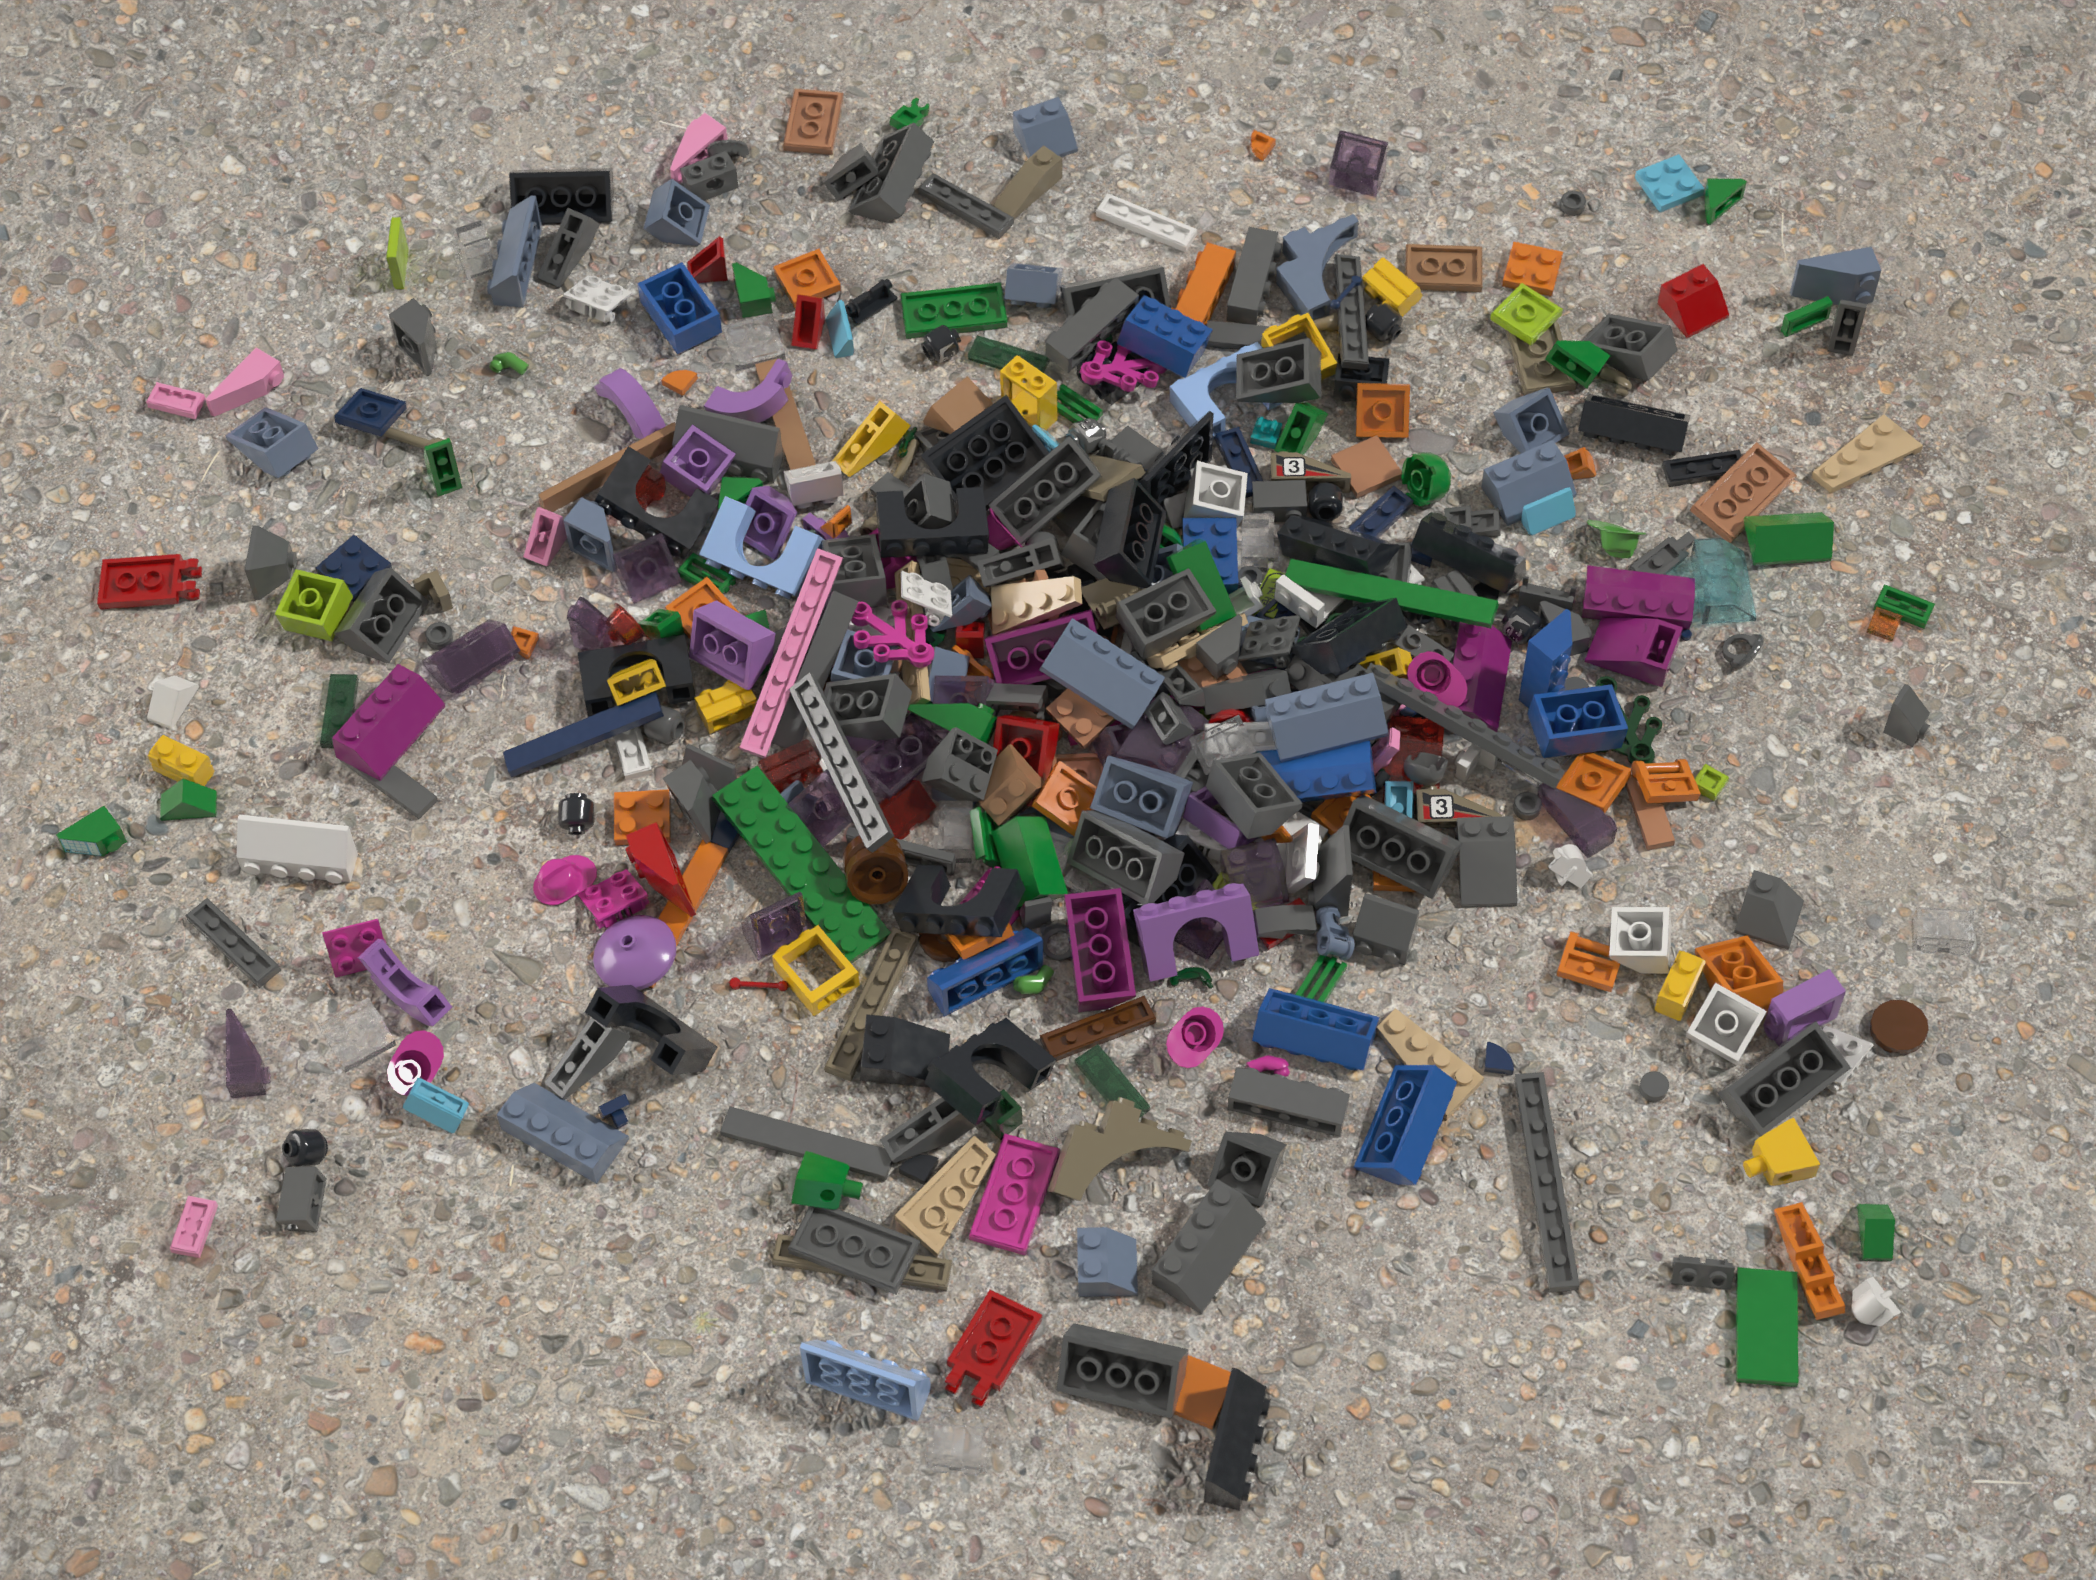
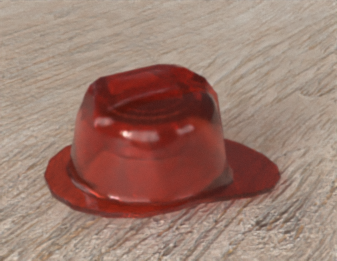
[606,603,652,645]

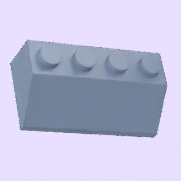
[487,196,542,308]
[1039,618,1165,729]
[1265,673,1389,763]
[497,1083,630,1184]

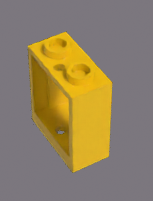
[1261,313,1337,380]
[1000,355,1058,430]
[772,925,860,1016]

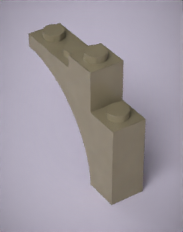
[1048,1097,1192,1201]

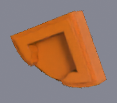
[1251,130,1276,161]
[661,370,698,396]
[511,626,539,659]

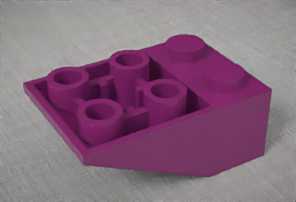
[1584,618,1683,687]

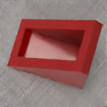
[687,236,728,283]
[791,294,826,349]
[956,621,985,658]

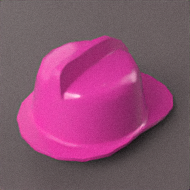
[987,508,1022,551]
[1407,651,1468,707]
[533,855,597,905]
[1166,1006,1224,1068]
[387,1030,444,1096]

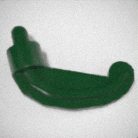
[898,427,918,458]
[1170,967,1213,989]

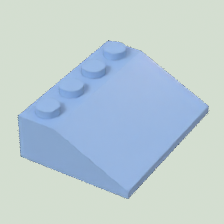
[800,1339,931,1421]

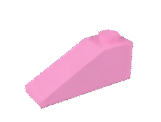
[670,113,728,184]
[205,348,284,417]

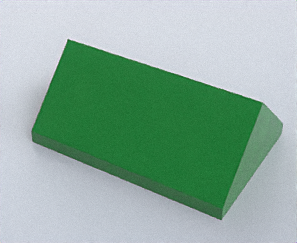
[1743,512,1834,565]
[1166,538,1237,632]
[992,817,1068,911]

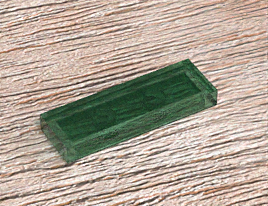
[968,335,1049,373]
[320,674,359,748]
[1075,1044,1150,1118]

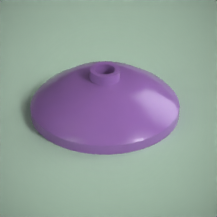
[593,915,676,990]

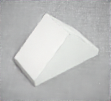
[147,675,199,729]

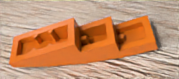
[1774,1202,1845,1320]

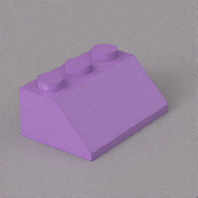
[689,601,775,690]

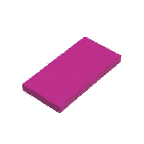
[969,1133,1060,1255]

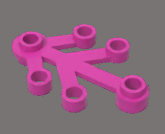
[1080,341,1167,392]
[851,600,935,668]

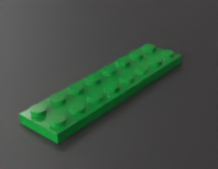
[712,766,891,964]

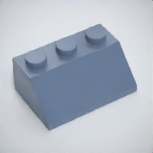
[1481,440,1577,526]

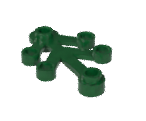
[1595,676,1662,765]

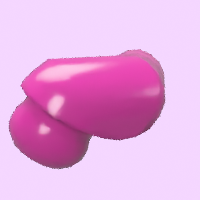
[1246,1055,1290,1077]

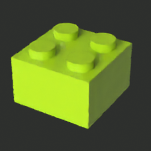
[275,569,353,641]

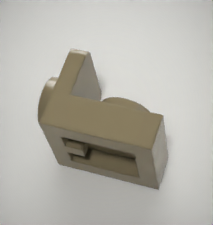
[413,570,453,612]

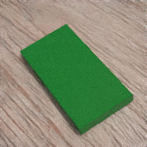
[900,282,1008,339]
[1736,1267,1799,1387]

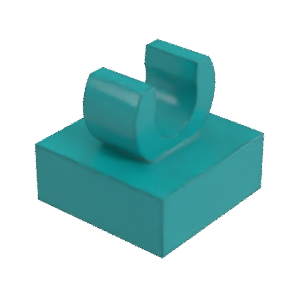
[1250,417,1283,450]

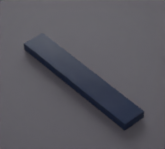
[503,691,664,778]

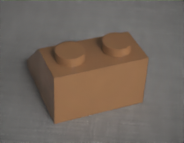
[979,744,1045,825]

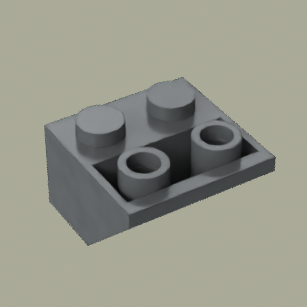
[921,727,998,804]

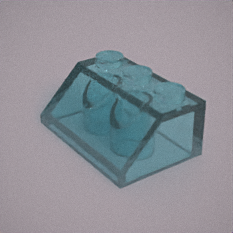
[1690,538,1756,624]

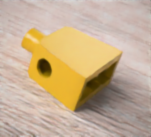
[607,659,666,706]
[1743,1117,1820,1186]

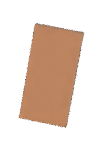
[1690,442,1797,544]

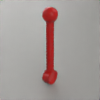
[729,977,788,992]

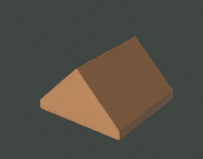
[923,376,993,434]

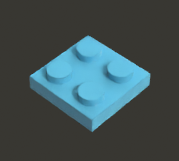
[1635,154,1705,213]

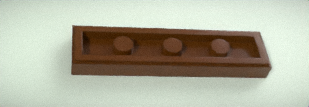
[1039,995,1156,1061]

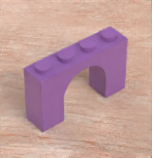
[1133,883,1259,982]

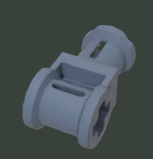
[1315,906,1355,961]

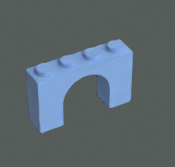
[1169,342,1283,439]
[699,496,824,600]

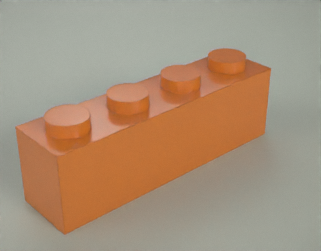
[1172,242,1236,326]

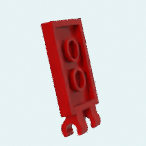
[97,554,203,609]
[945,1290,1042,1408]

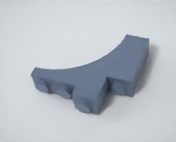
[1276,214,1359,320]

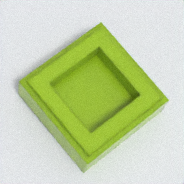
[1695,764,1729,801]

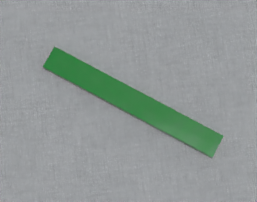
[1285,559,1499,629]

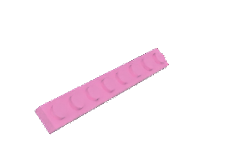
[740,548,843,759]

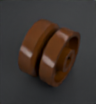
[843,835,908,904]

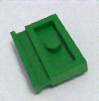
[970,807,1003,868]

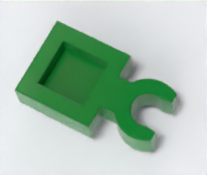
[889,98,930,130]

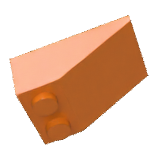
[1695,935,1783,1014]

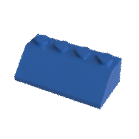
[1518,609,1572,709]
[1259,741,1376,802]
[927,928,1043,1017]
[1252,988,1380,1071]
[1354,1065,1457,1185]

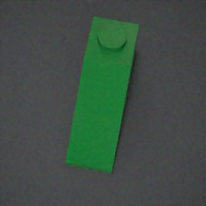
[424,438,463,497]
[908,703,997,744]

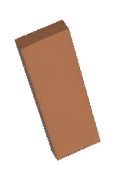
[1625,774,1675,851]

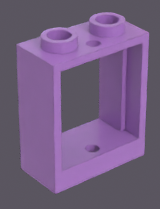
[1183,786,1261,853]
[1763,969,1846,1046]

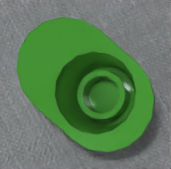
[1587,520,1646,559]

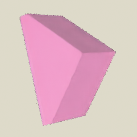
[523,507,567,566]

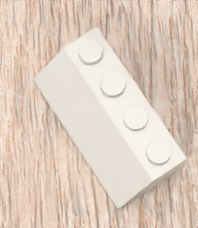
[237,815,358,884]

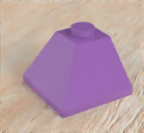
[743,486,797,560]

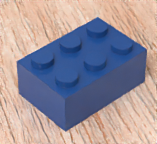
[637,262,722,354]
[1116,295,1213,378]
[1182,518,1238,595]
[1527,684,1628,758]

